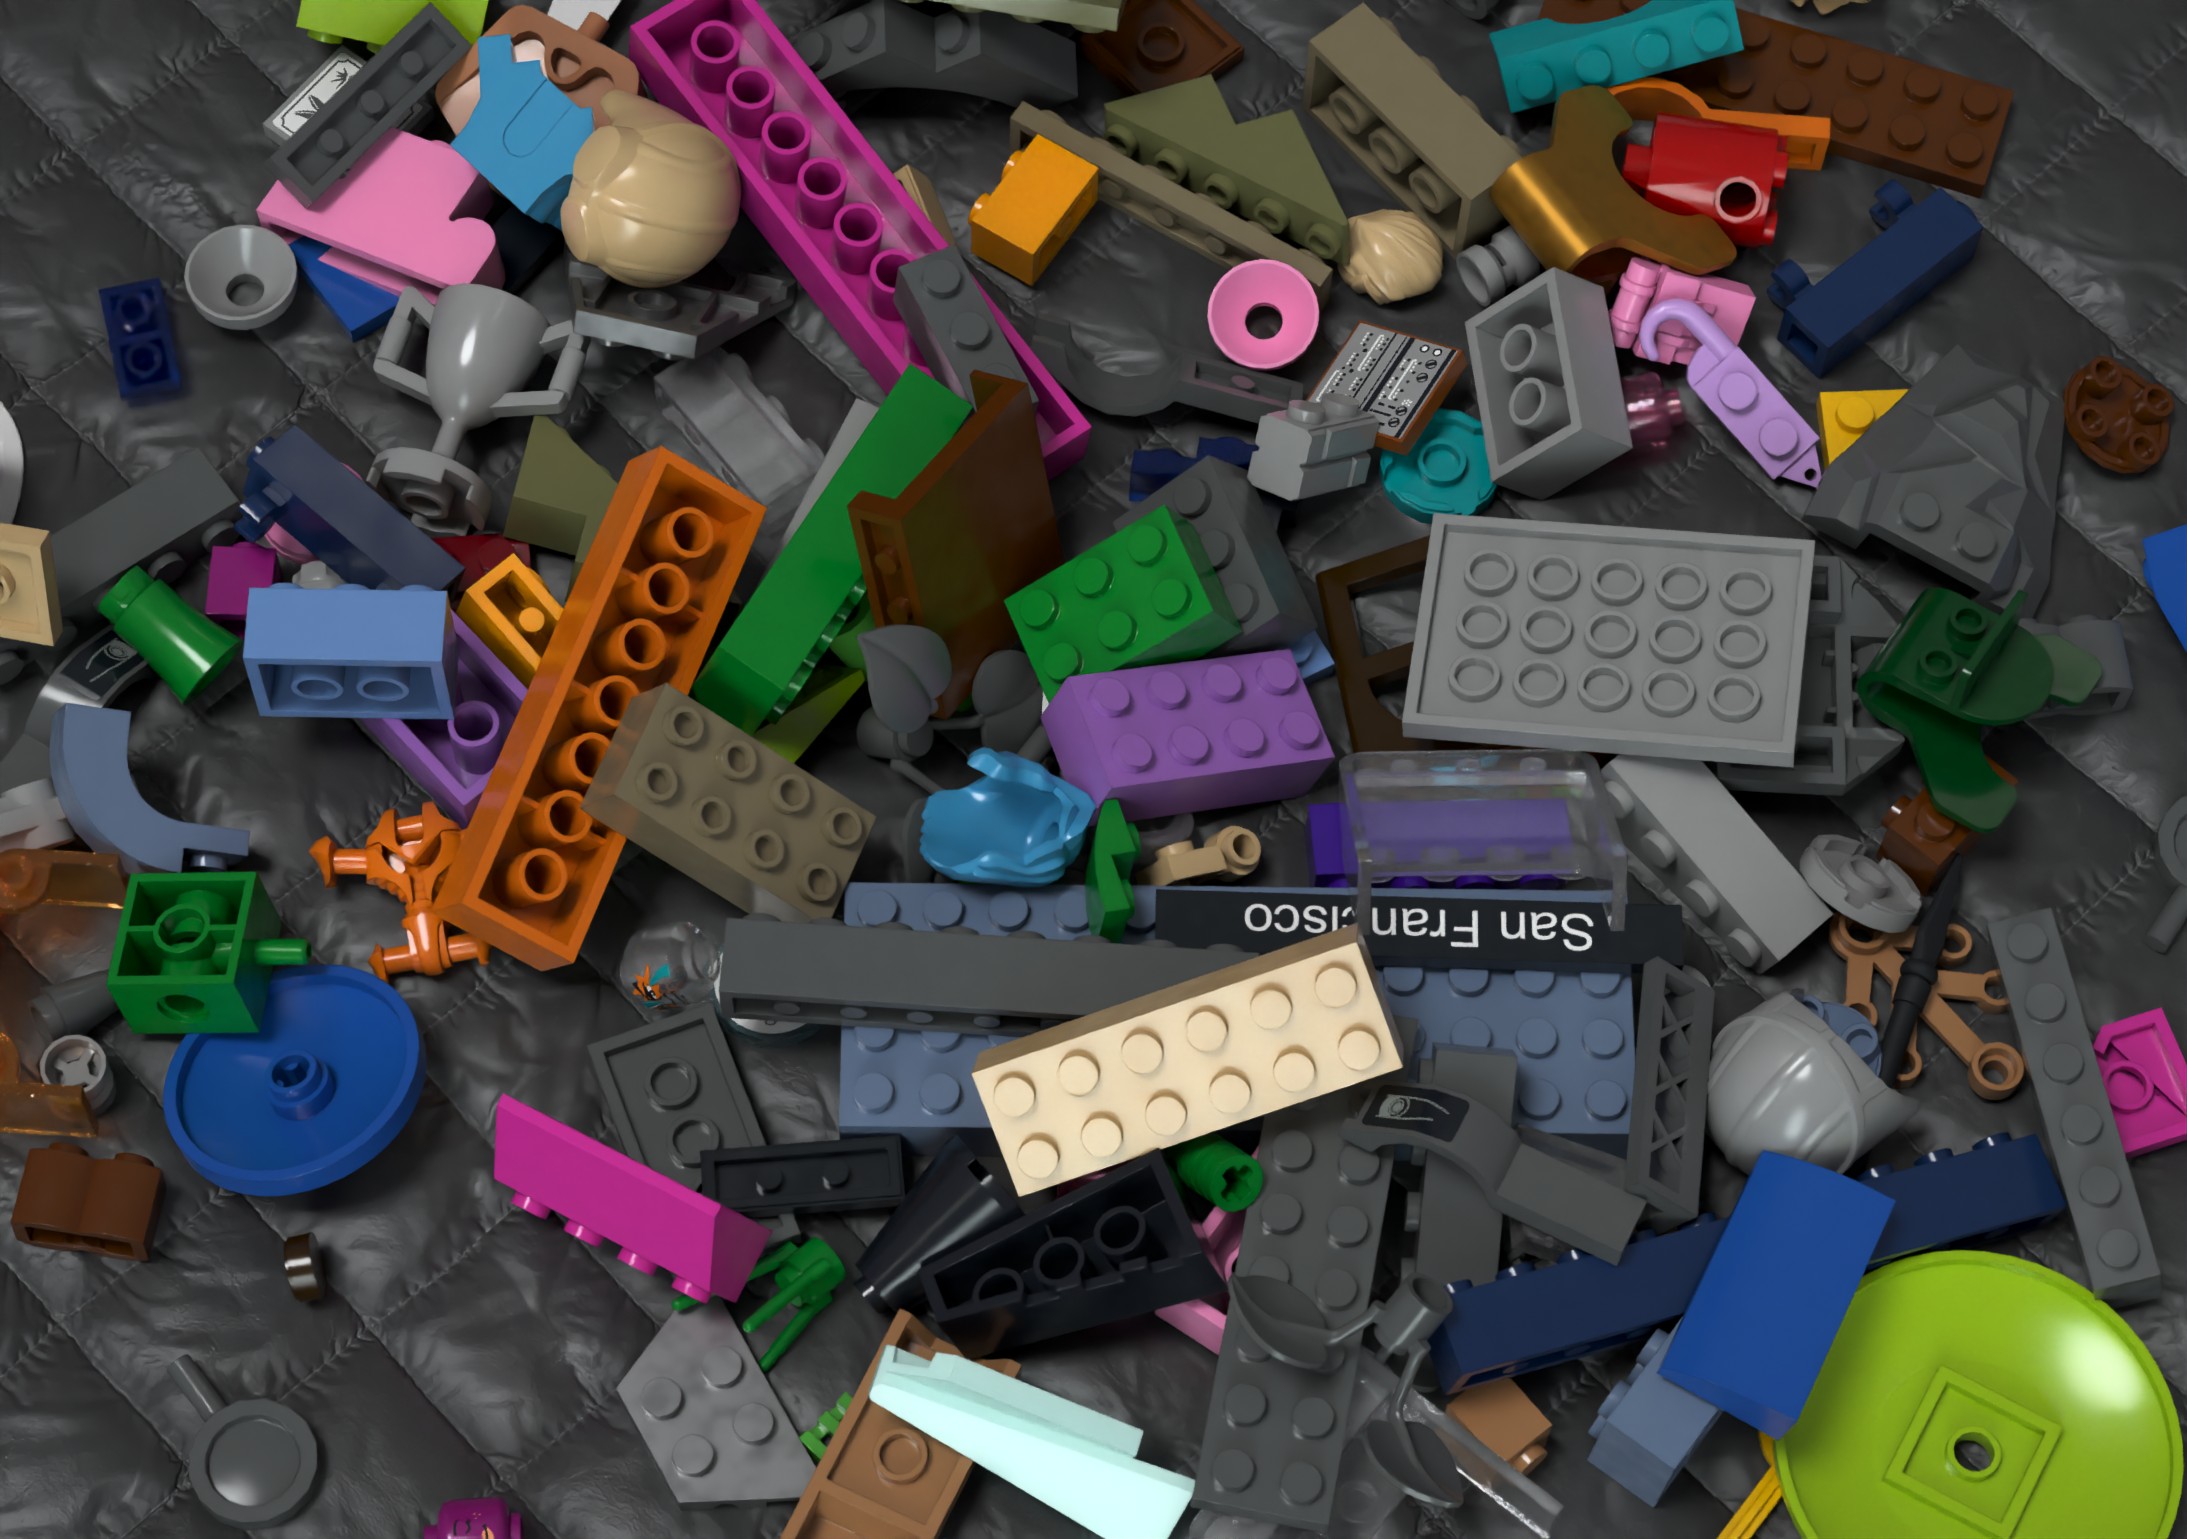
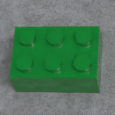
[1003,504,1243,704]

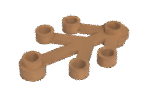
[1828,911,2024,1100]

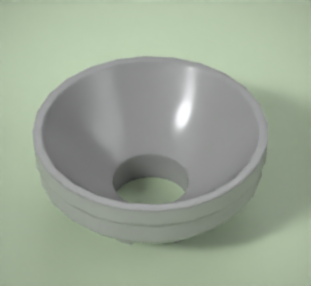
[184,225,298,330]

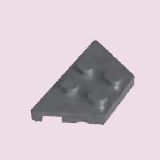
[616,1295,816,1511]

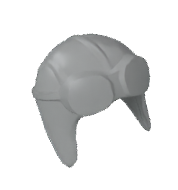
[1704,988,1920,1175]

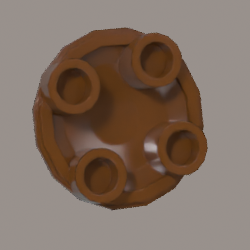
[2063,356,2174,473]

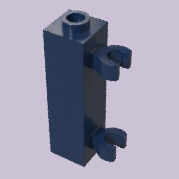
[1766,179,1984,379]
[233,425,466,605]

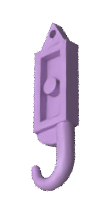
[1639,298,1822,487]

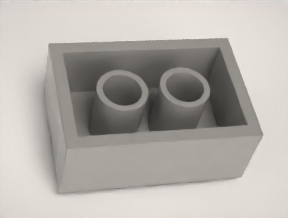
[1465,267,1633,501]

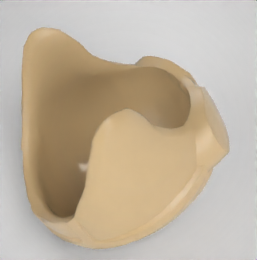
[560,89,741,288]

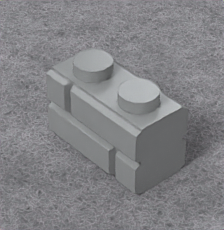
[1247,393,1379,501]

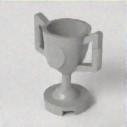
[365,283,592,538]

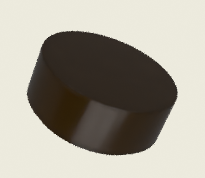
[283,1232,327,1303]

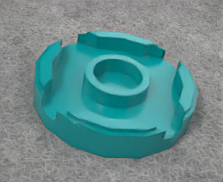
[1378,408,1499,524]

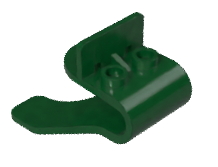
[1857,587,2102,833]

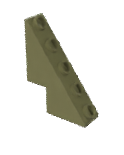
[1102,74,1349,265]
[503,415,743,642]

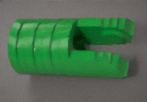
[1160,1133,1263,1212]

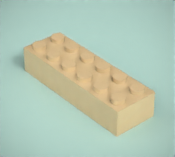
[971,923,1404,1197]

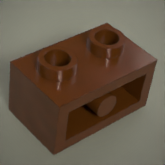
[1876,753,2019,897]

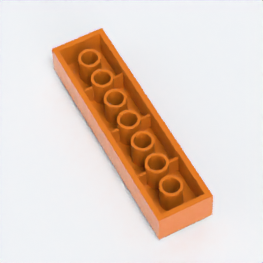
[431,446,767,972]

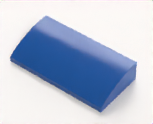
[1657,1150,1896,1440]

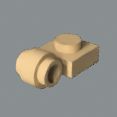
[1135,826,1261,886]

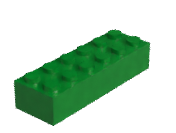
[688,363,973,737]

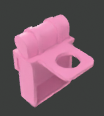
[1608,255,1756,365]

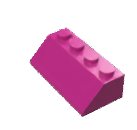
[494,1093,772,1305]

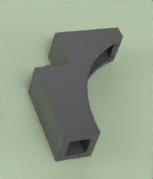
[797,0,1078,110]

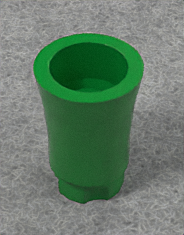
[97,566,244,706]

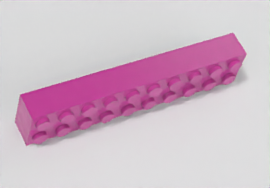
[629,0,1092,481]

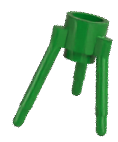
[671,1237,846,1373]

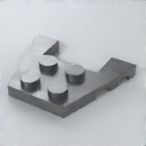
[563,241,797,360]

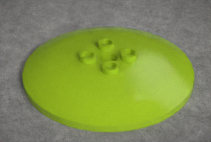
[1773,1250,2184,1539]

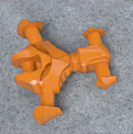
[308,801,492,985]

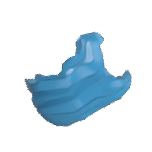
[919,747,1096,888]

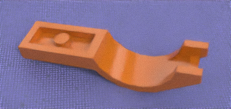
[1605,77,1830,171]

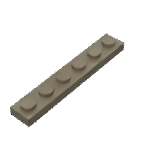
[1010,101,1333,314]

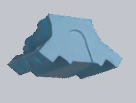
[450,34,597,231]

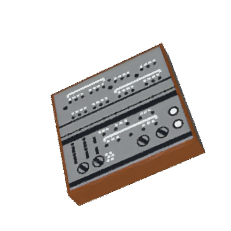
[1306,320,1468,456]

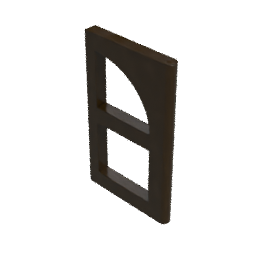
[1315,535,1509,792]

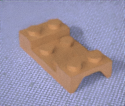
[780,1308,1022,1539]

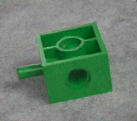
[106,872,312,1034]

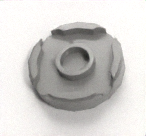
[1799,834,1922,933]

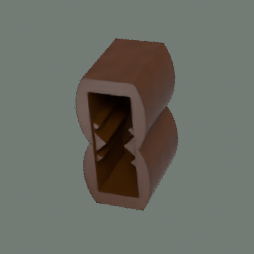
[10,1142,167,1261]

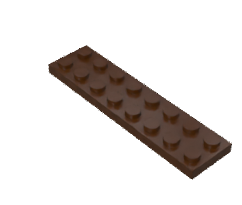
[1538,0,2014,199]

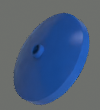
[163,964,427,1196]

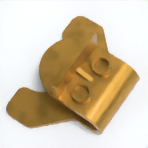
[1490,85,1737,298]

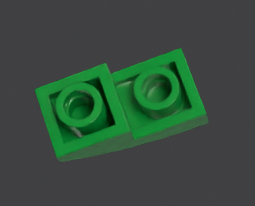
[1085,799,1141,944]

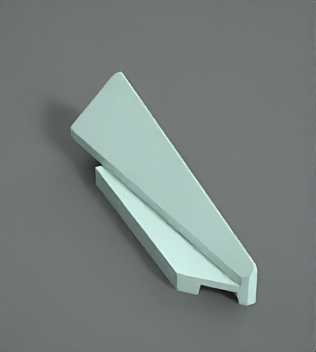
[869,1345,1195,1539]

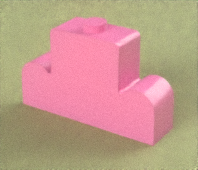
[256,127,506,306]

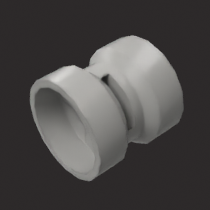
[1456,225,1541,307]
[40,1034,116,1120]

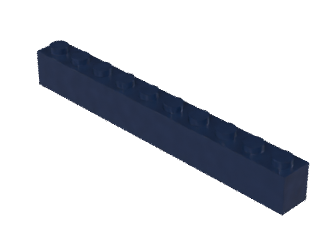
[1427,1132,2067,1395]

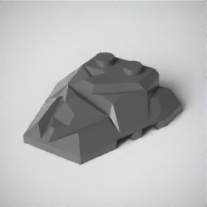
[1801,344,2065,619]

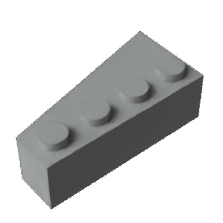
[1573,754,1834,975]

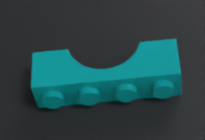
[1489,0,1744,113]

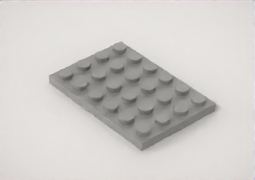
[1402,513,1816,768]

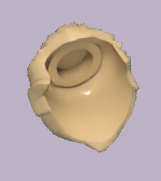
[1337,209,1443,305]

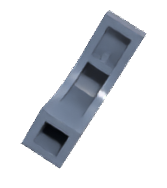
[49,703,250,874]

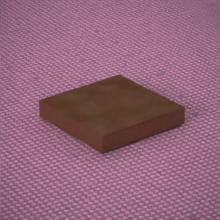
[1077,0,1245,97]

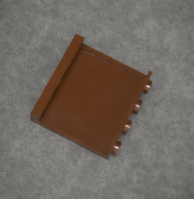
[847,369,1065,720]

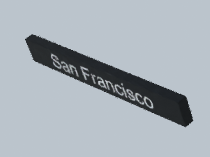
[1155,889,1684,973]

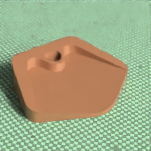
[435,5,648,200]

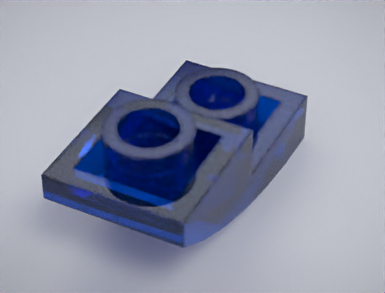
[99,277,183,401]
[1129,437,1259,502]

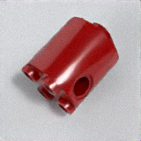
[1621,111,1789,249]

